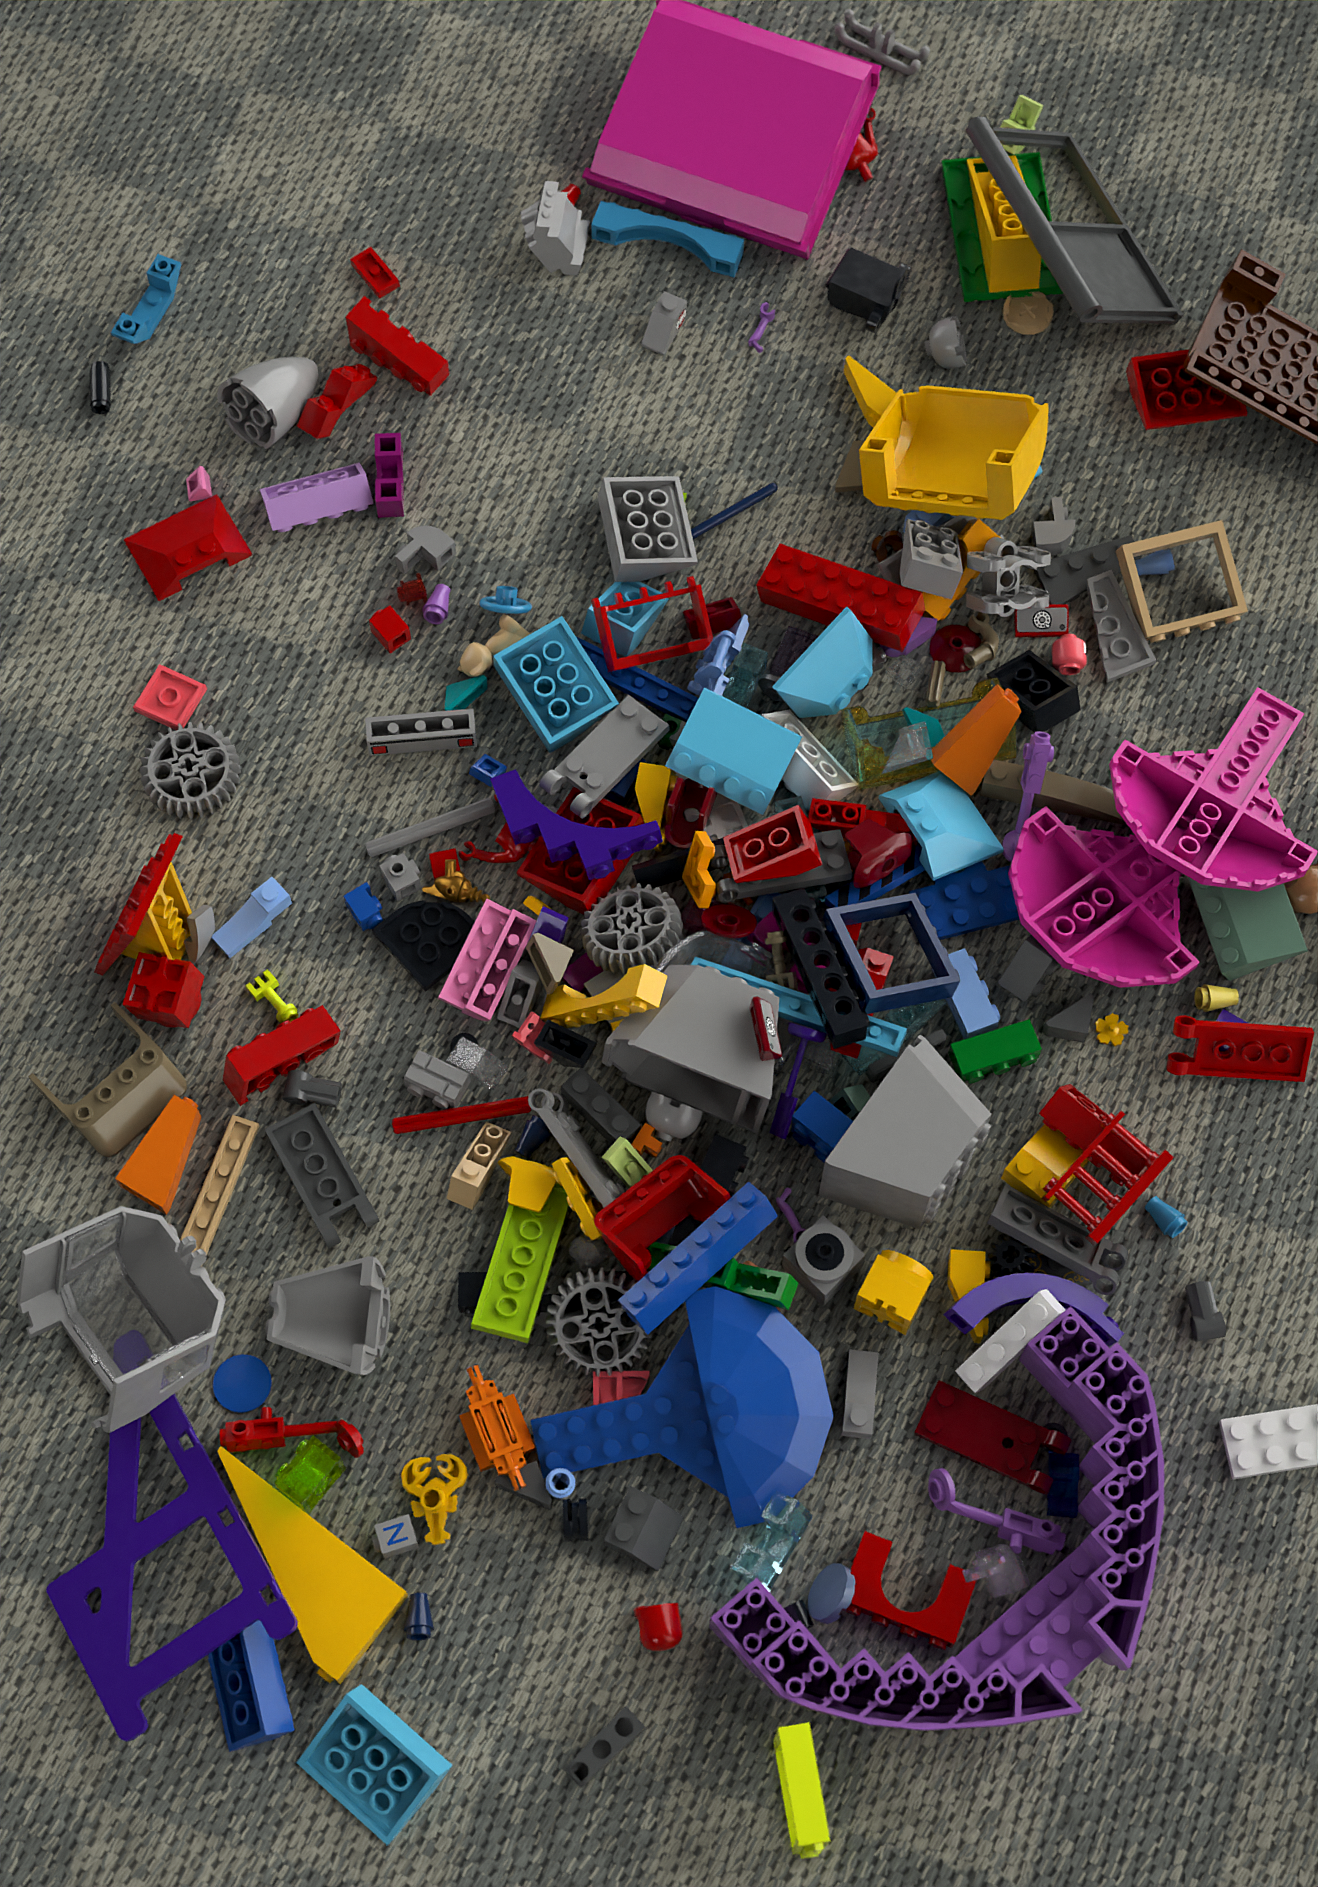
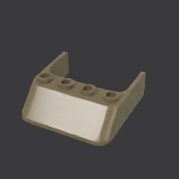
[28,1001,187,1157]

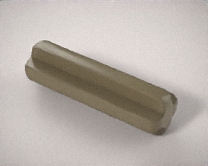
[925,660,946,708]

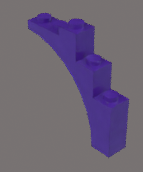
[490,769,663,880]

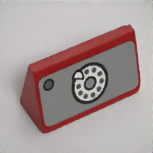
[1013,604,1069,638]

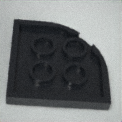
[372,900,475,992]

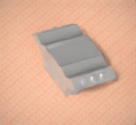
[521,181,590,276]

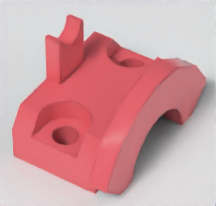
[512,1012,552,1064]

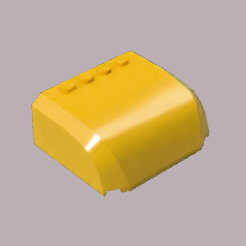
[859,385,1049,520]

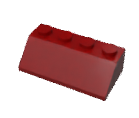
[1039,1084,1154,1186]

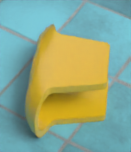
[497,1156,557,1213]

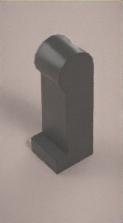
[565,1706,647,1788]

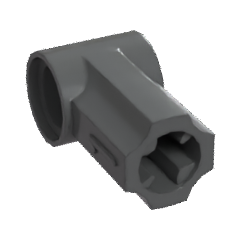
[282,1070,342,1108]
[1185,1281,1226,1342]

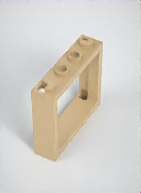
[1116,520,1248,643]

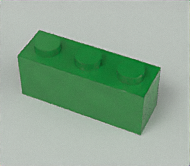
[948,1019,1042,1083]

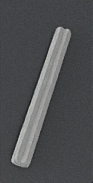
[365,798,495,857]

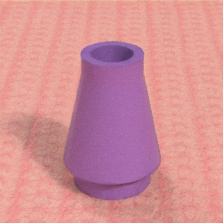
[422,584,450,624]

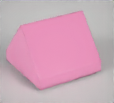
[186,466,212,501]

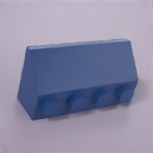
[208,1621,295,1752]

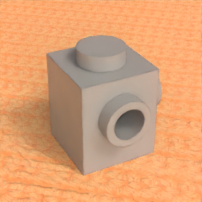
[379,853,421,902]

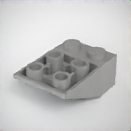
[900,519,963,600]

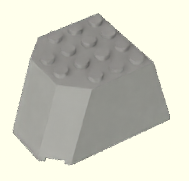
[602,965,779,1134]
[819,1035,991,1229]

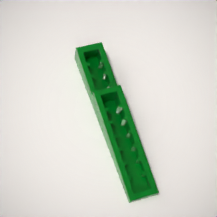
[646,1242,799,1310]

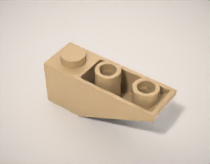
[447,1121,512,1210]

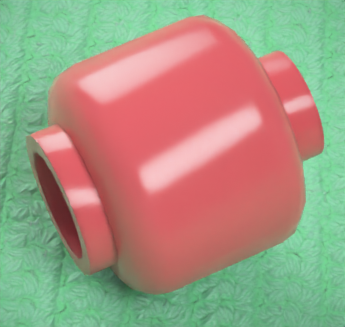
[1052,634,1087,675]

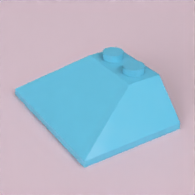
[772,606,872,718]
[878,771,1004,881]

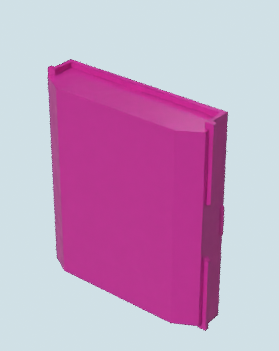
[582,0,881,259]

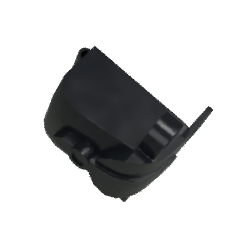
[826,247,912,334]

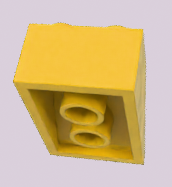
[1001,1124,1089,1208]

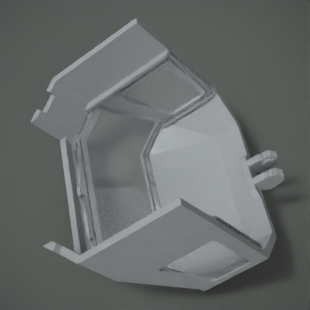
[17,1206,226,1433]

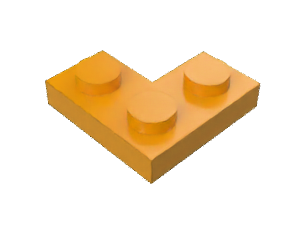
[682,831,716,908]

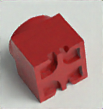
[122,952,205,1029]

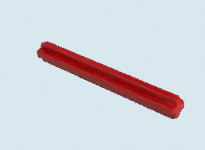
[392,1096,532,1134]

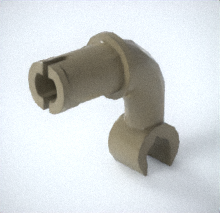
[964,612,999,669]

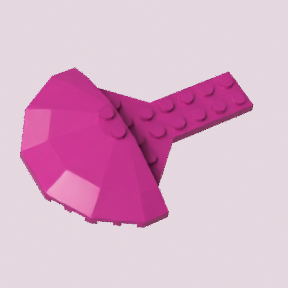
[1109,687,1318,892]
[1008,806,1200,988]

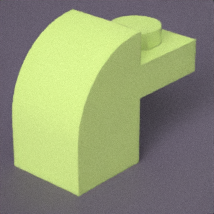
[1000,95,1043,155]

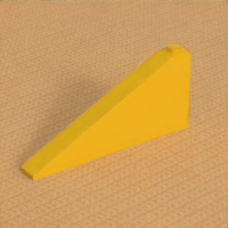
[217,1447,409,1684]

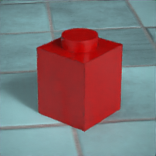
[369,605,411,654]

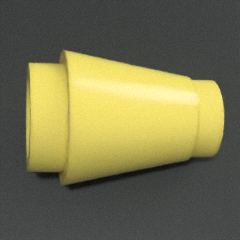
[1194,984,1239,1012]

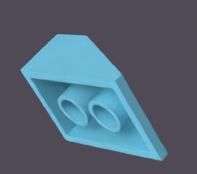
[581,581,669,657]

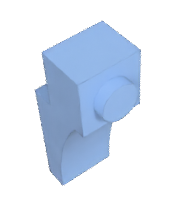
[211,877,292,959]

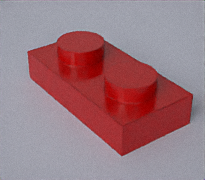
[350,247,400,299]

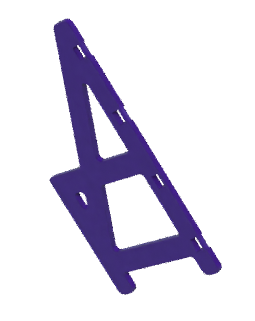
[46,1331,298,1742]

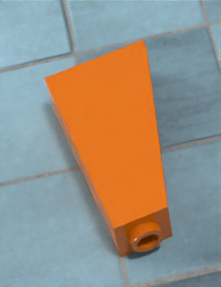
[928,684,1022,796]
[115,1095,201,1215]

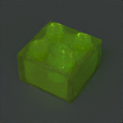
[274,1435,346,1515]

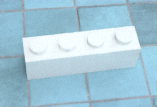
[955,1289,1065,1393]

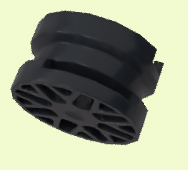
[563,1498,589,1542]

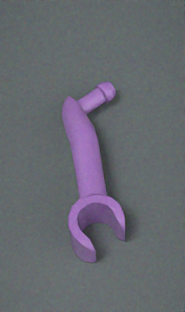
[748,302,775,353]
[776,1187,806,1243]

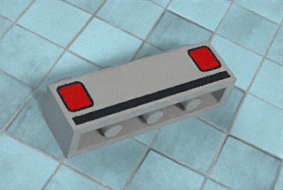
[365,709,477,756]

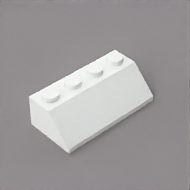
[761,710,859,811]

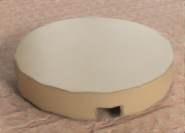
[1003,291,1054,335]

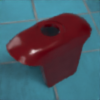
[664,777,718,848]
[845,819,913,888]

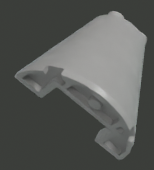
[265,1256,390,1375]

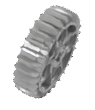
[140,721,241,819]
[580,883,683,976]
[546,1267,652,1377]

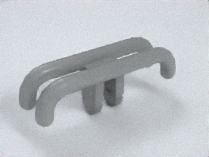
[834,9,930,75]

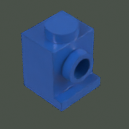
[343,882,383,931]

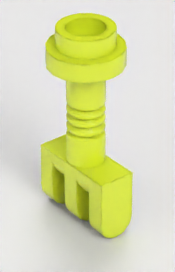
[245,969,298,1023]

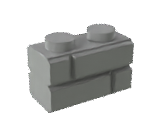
[404,1050,471,1109]

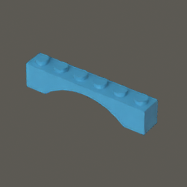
[591,201,744,277]

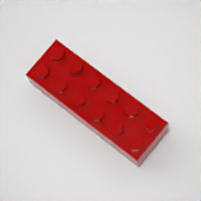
[756,543,925,652]

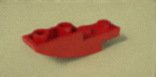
[808,798,918,846]

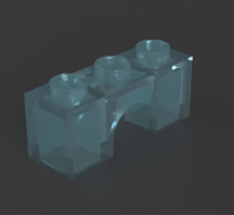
[730,1491,813,1592]

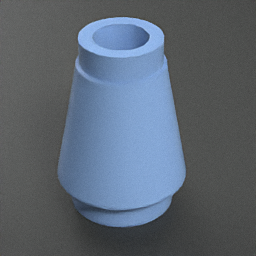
[545,1468,575,1499]

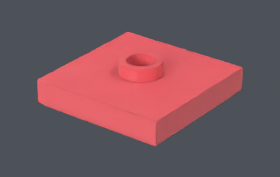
[133,664,207,730]

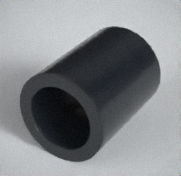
[784,1600,814,1629]

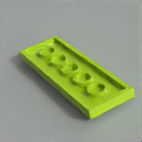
[471,1183,569,1343]

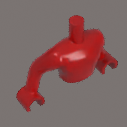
[845,108,878,182]
[459,795,536,863]

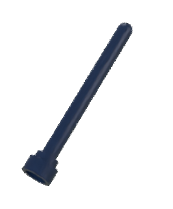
[691,483,778,539]

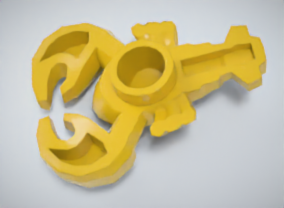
[401,1454,468,1545]

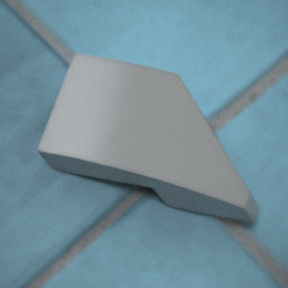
[184,905,215,962]

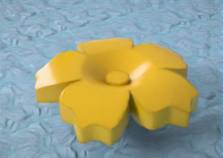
[1095,1013,1129,1047]

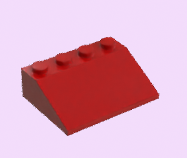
[1126,349,1248,430]
[516,787,645,914]

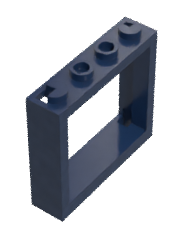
[822,893,960,1014]

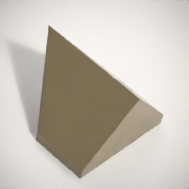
[526,933,574,995]

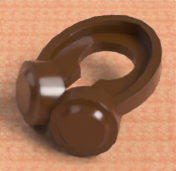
[871,530,903,563]

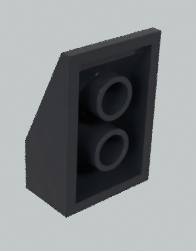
[987,650,1081,733]

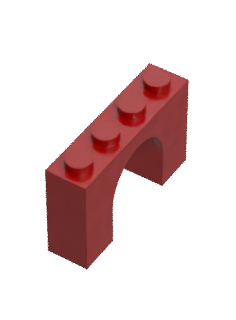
[843,1531,978,1650]

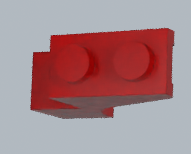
[297,364,378,439]

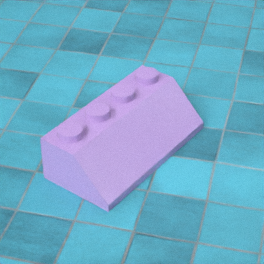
[260,462,374,532]

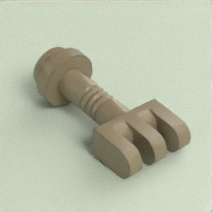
[765,931,798,991]

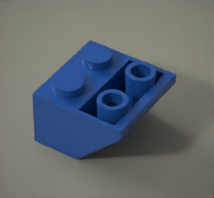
[791,1090,854,1163]

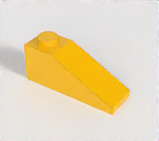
[844,355,897,428]

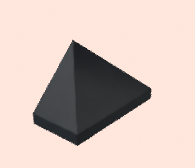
[534,1020,597,1068]

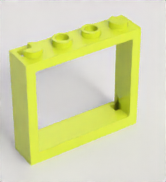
[773,1723,830,1859]

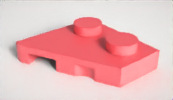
[593,1371,650,1405]

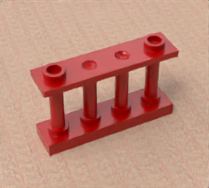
[1041,1111,1174,1246]

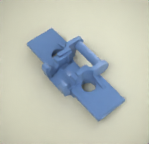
[687,614,749,696]

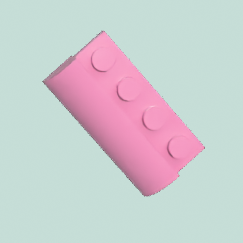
[437,899,537,1021]

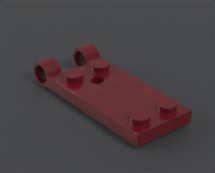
[914,1380,1072,1495]

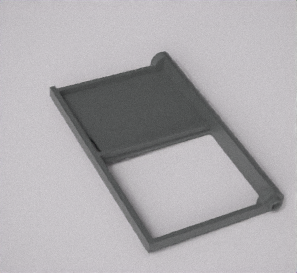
[966,116,1184,324]

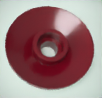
[929,625,981,673]
[701,904,757,938]

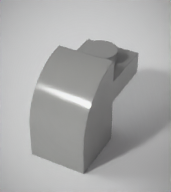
[1030,497,1075,556]
[395,526,456,575]

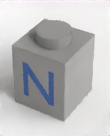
[371,1514,419,1559]

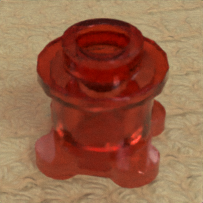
[396,573,427,606]

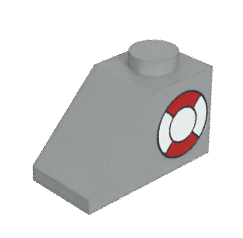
[641,291,687,356]

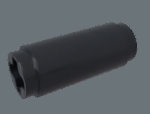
[90,361,111,414]

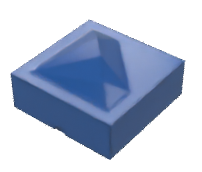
[469,754,507,787]

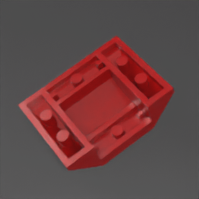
[123,494,252,601]

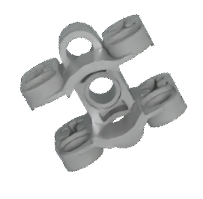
[966,537,1051,617]

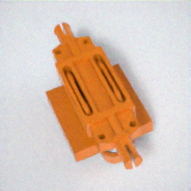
[459,1365,536,1491]

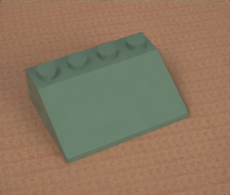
[1188,877,1308,981]

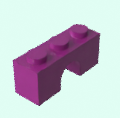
[375,433,404,518]

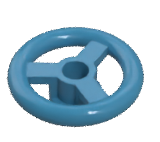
[479,586,532,614]

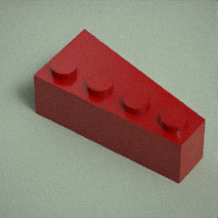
[345,296,449,396]
[222,1005,341,1106]

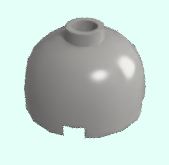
[925,315,967,369]
[645,1091,703,1142]

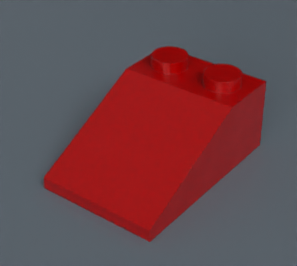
[723,805,822,883]

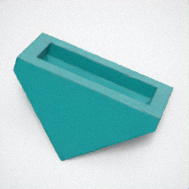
[445,675,488,711]

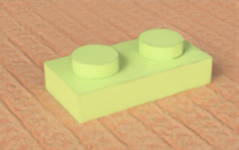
[602,1136,653,1189]

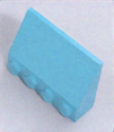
[493,616,619,753]
[665,687,802,815]
[297,1684,453,1846]

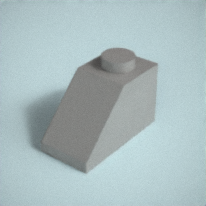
[497,959,543,1028]

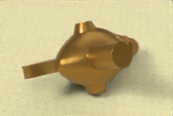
[422,859,490,903]

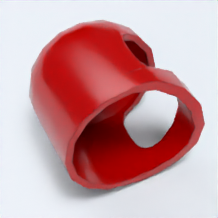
[633,1603,683,1652]

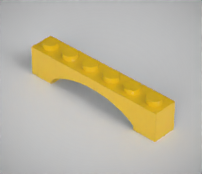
[540,964,667,1029]

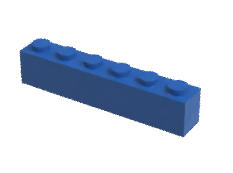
[618,1182,778,1335]

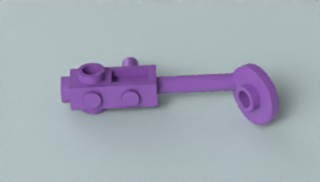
[1001,731,1054,862]
[928,1468,1066,1555]

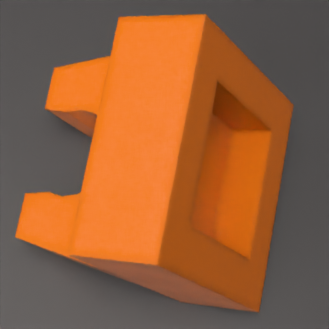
[631,1122,663,1158]

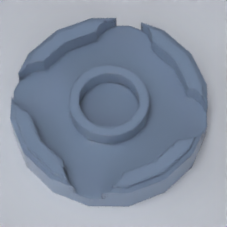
[807,1563,855,1624]

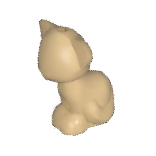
[457,614,530,677]

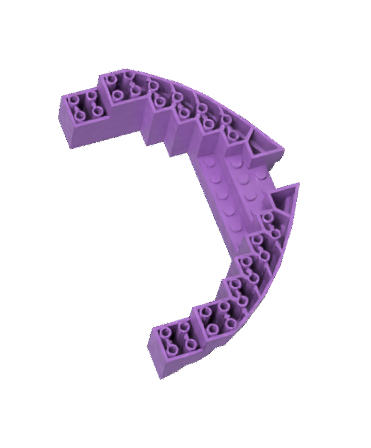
[709,1306,1164,1731]

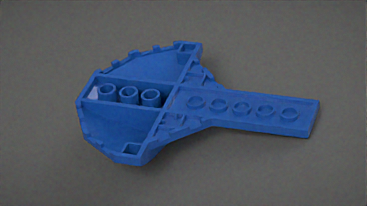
[530,1286,834,1528]

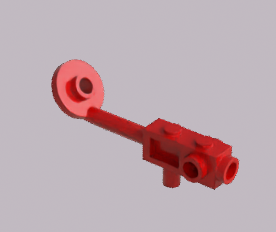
[220,1407,364,1458]

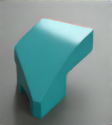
[902,707,945,755]

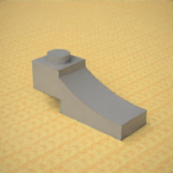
[841,1349,879,1439]

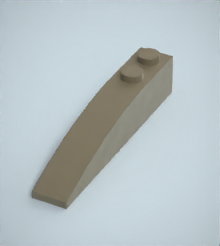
[980,760,1128,826]

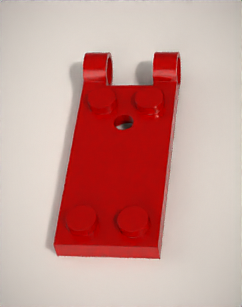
[1166,1015,1314,1082]

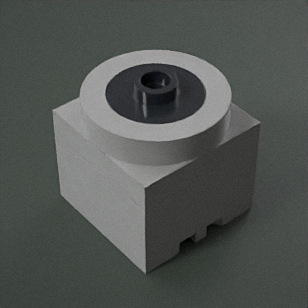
[782,1215,865,1306]

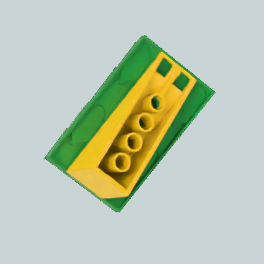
[942,152,1063,302]

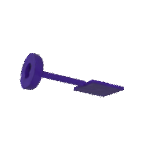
[769,1022,827,1140]

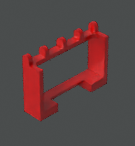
[592,576,713,672]

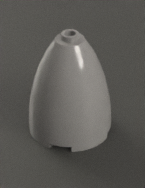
[217,357,319,449]

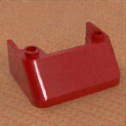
[594,1155,731,1281]

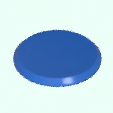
[213,1355,272,1413]

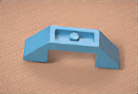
[111,254,181,344]

